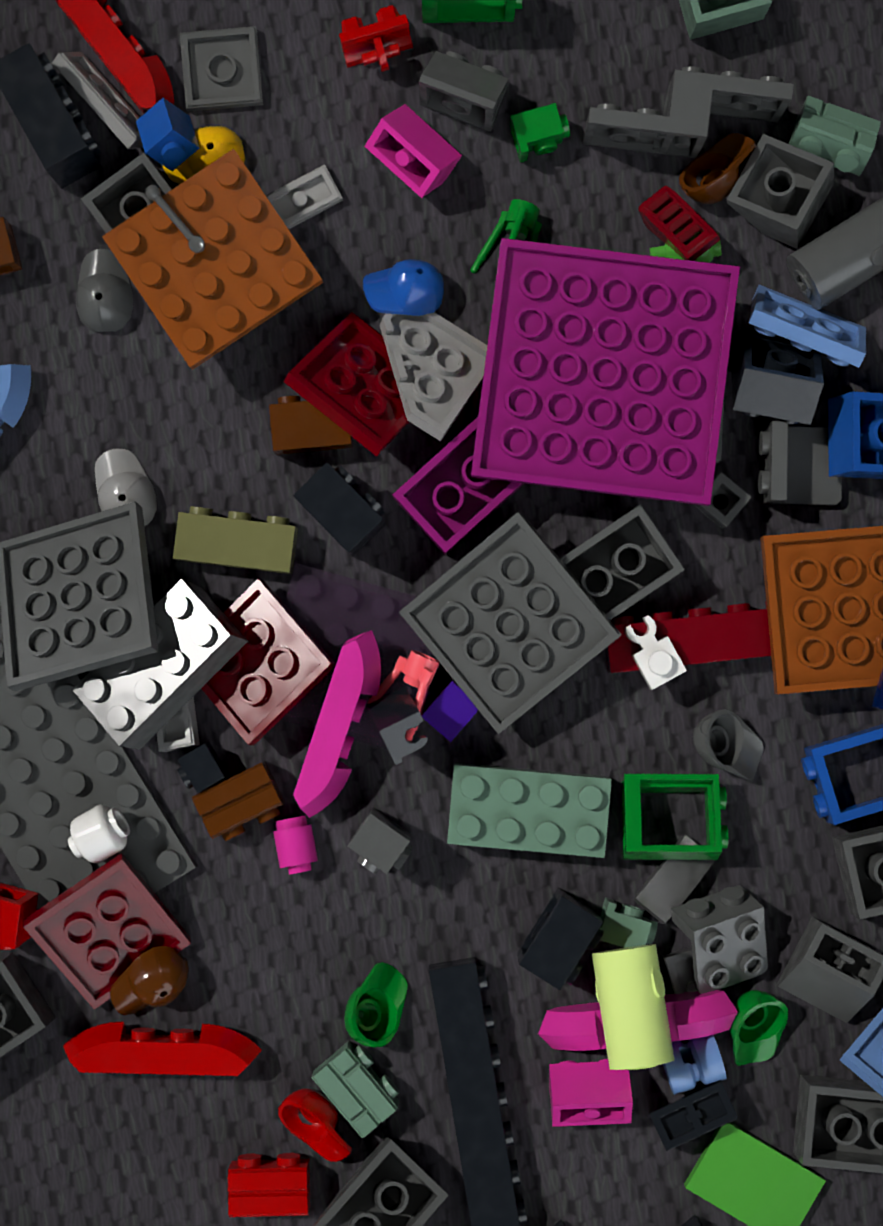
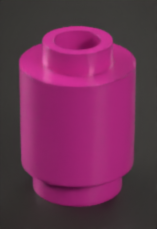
[273,816,318,875]

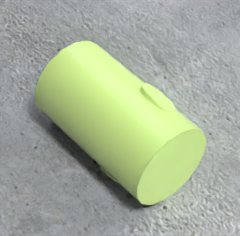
[592,944,674,1070]

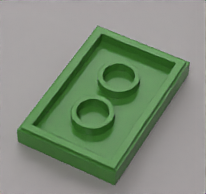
[684,1122,826,1226]

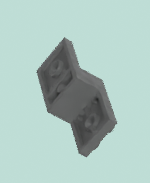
[583,66,794,158]

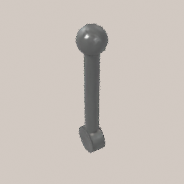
[145,185,205,253]

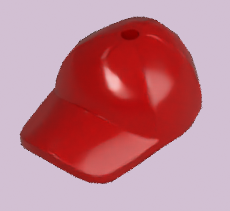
[278,1088,353,1162]

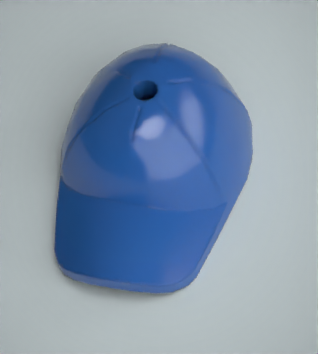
[363,259,444,316]

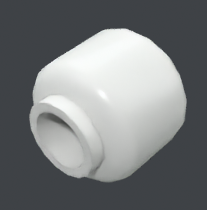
[68,804,130,864]

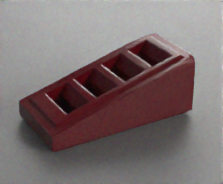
[638,185,720,261]

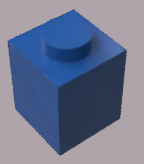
[136,98,200,172]

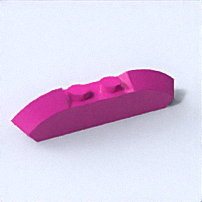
[293,630,381,818]
[538,990,738,1051]

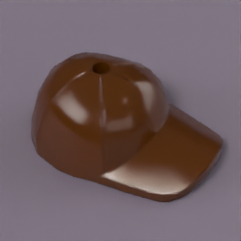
[679,133,757,204]
[110,946,189,1015]

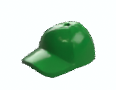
[344,962,408,1048]
[730,990,788,1066]

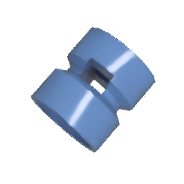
[663,1035,727,1095]

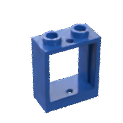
[801,724,883,825]

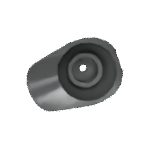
[76,249,133,333]
[693,709,763,780]

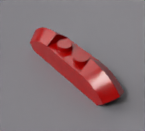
[55,0,174,114]
[63,1022,262,1076]

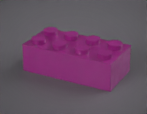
[392,417,525,556]

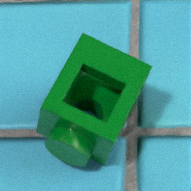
[509,103,570,163]

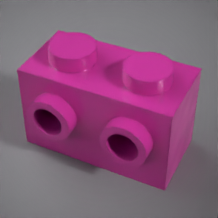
[364,104,462,198]
[549,1059,633,1127]

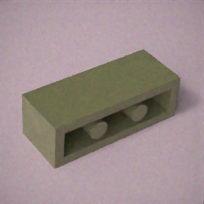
[173,506,298,574]

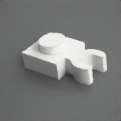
[625,615,687,690]

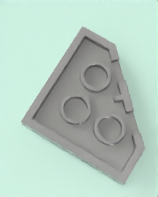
[379,312,487,441]

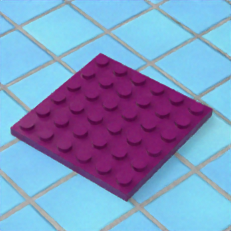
[471,238,740,506]

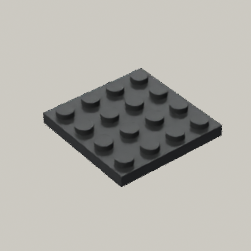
[0,502,159,692]
[399,511,622,734]

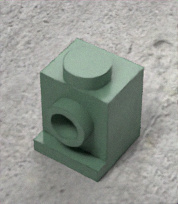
[600,897,658,948]

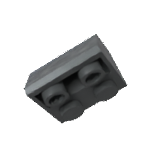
[776,917,883,1023]

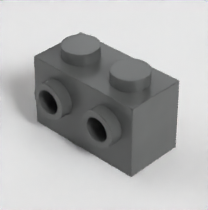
[347,807,413,874]

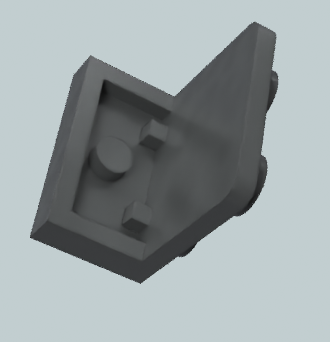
[758,421,842,505]
[671,885,768,994]

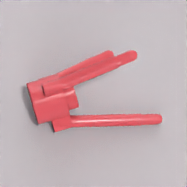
[367,650,440,740]

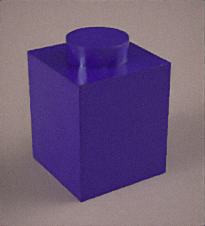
[421,681,478,742]

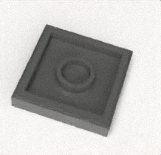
[180,26,264,112]

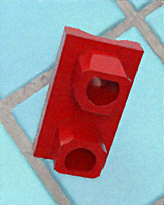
[339,5,413,72]

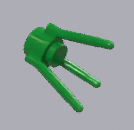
[471,199,542,274]

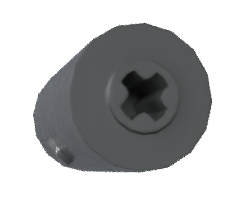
[786,197,883,310]

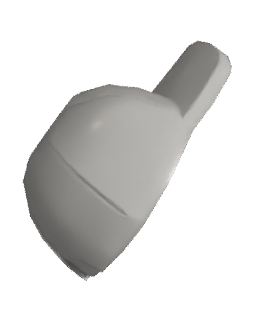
[95,449,157,526]

